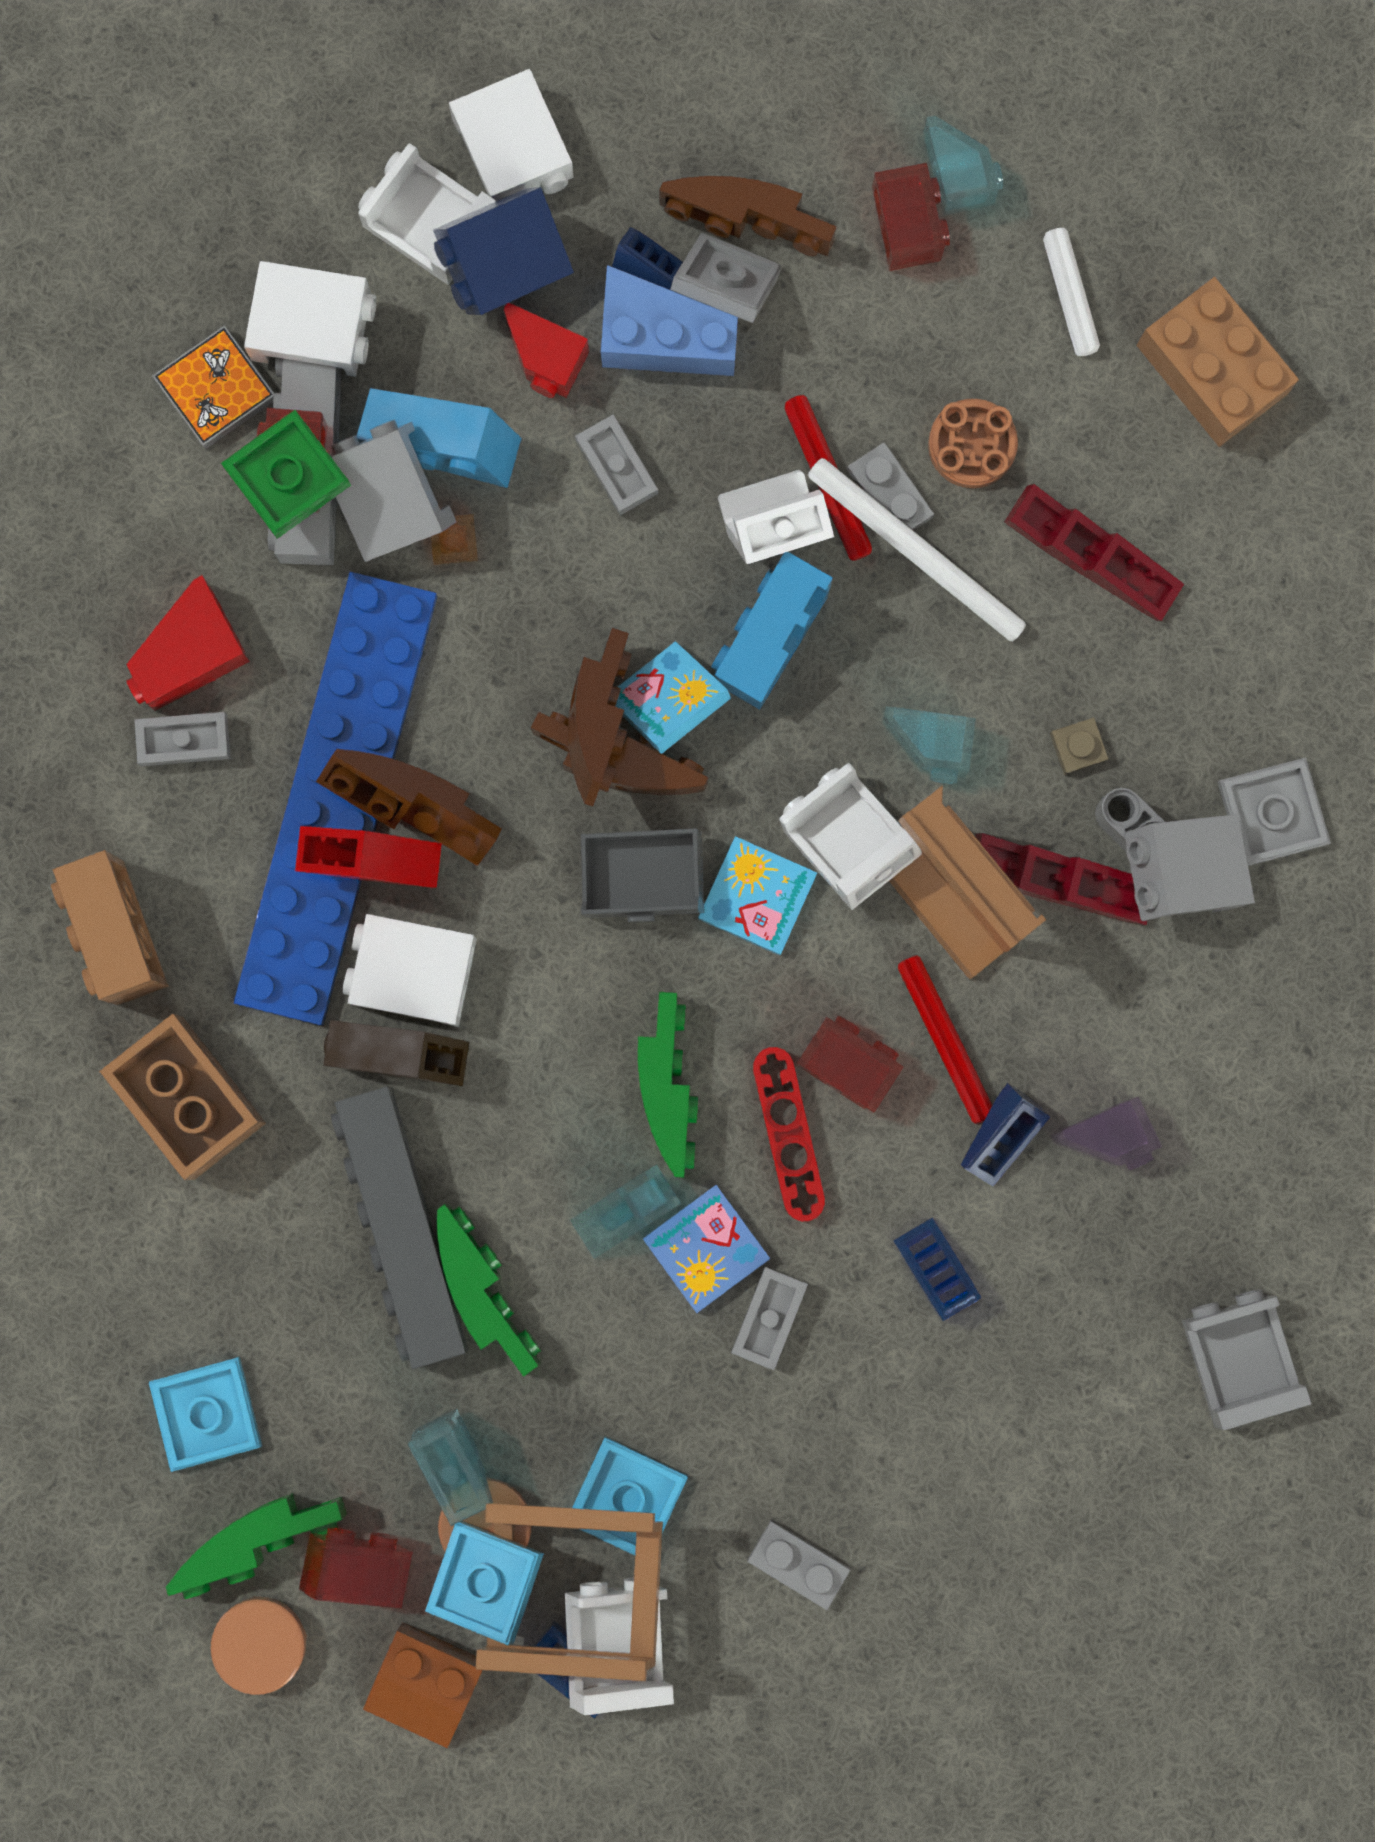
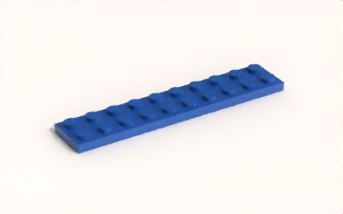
[234,572,438,1026]

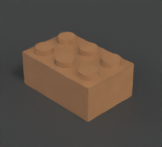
[1136,277,1299,447]
[51,850,169,1005]
[99,1014,266,1180]

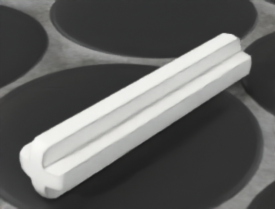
[1043,228,1100,357]

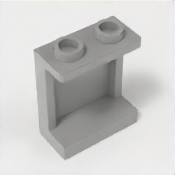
[330,419,456,562]
[1125,814,1255,921]
[1182,1289,1311,1431]

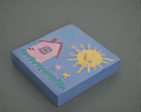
[643,1185,770,1313]

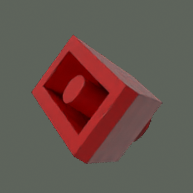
[503,303,589,398]

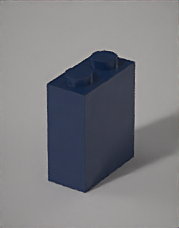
[433,187,574,315]

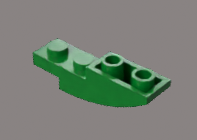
[638,992,698,1178]
[437,1204,542,1377]
[165,1493,347,1599]

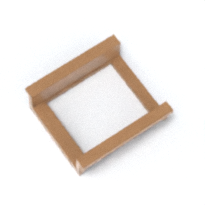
[889,785,1046,980]
[476,1503,663,1681]

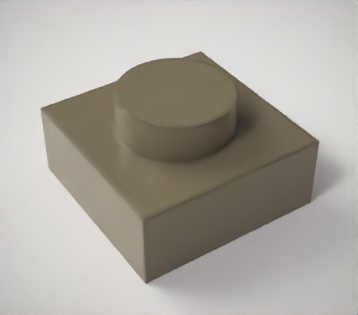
[1050,717,1109,775]

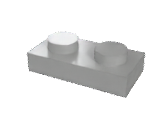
[575,414,658,516]
[847,442,934,531]
[134,712,231,766]
[731,1267,808,1370]
[747,1520,850,1610]

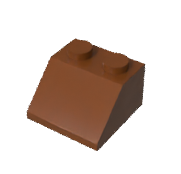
[363,1622,483,1748]

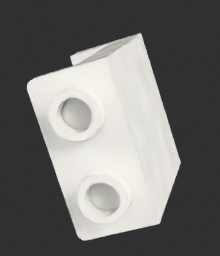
[449,69,574,201]
[358,143,496,285]
[244,261,376,377]
[718,470,834,564]
[779,763,922,910]
[343,914,477,1027]
[565,1577,674,1715]

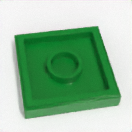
[221,410,351,539]

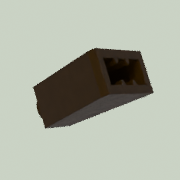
[323,1020,470,1086]

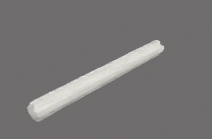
[808,458,1026,641]

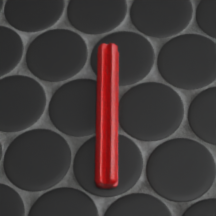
[785,395,872,561]
[898,955,993,1124]

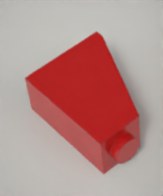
[126,575,250,711]
[295,826,442,888]

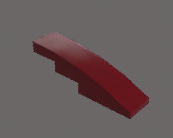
[1004,484,1184,621]
[975,833,1147,925]

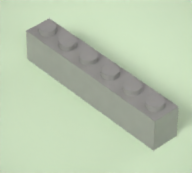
[268,357,342,565]

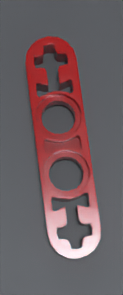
[753,1047,825,1222]

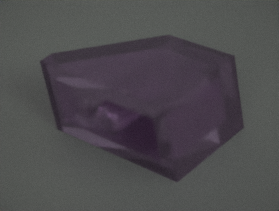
[1050,1096,1162,1170]

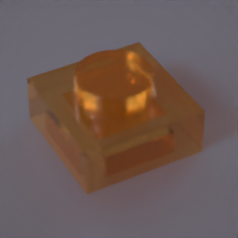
[431,514,478,565]

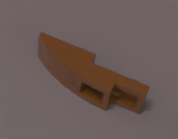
[659,176,837,257]
[568,628,632,807]
[531,711,709,795]
[316,749,502,866]

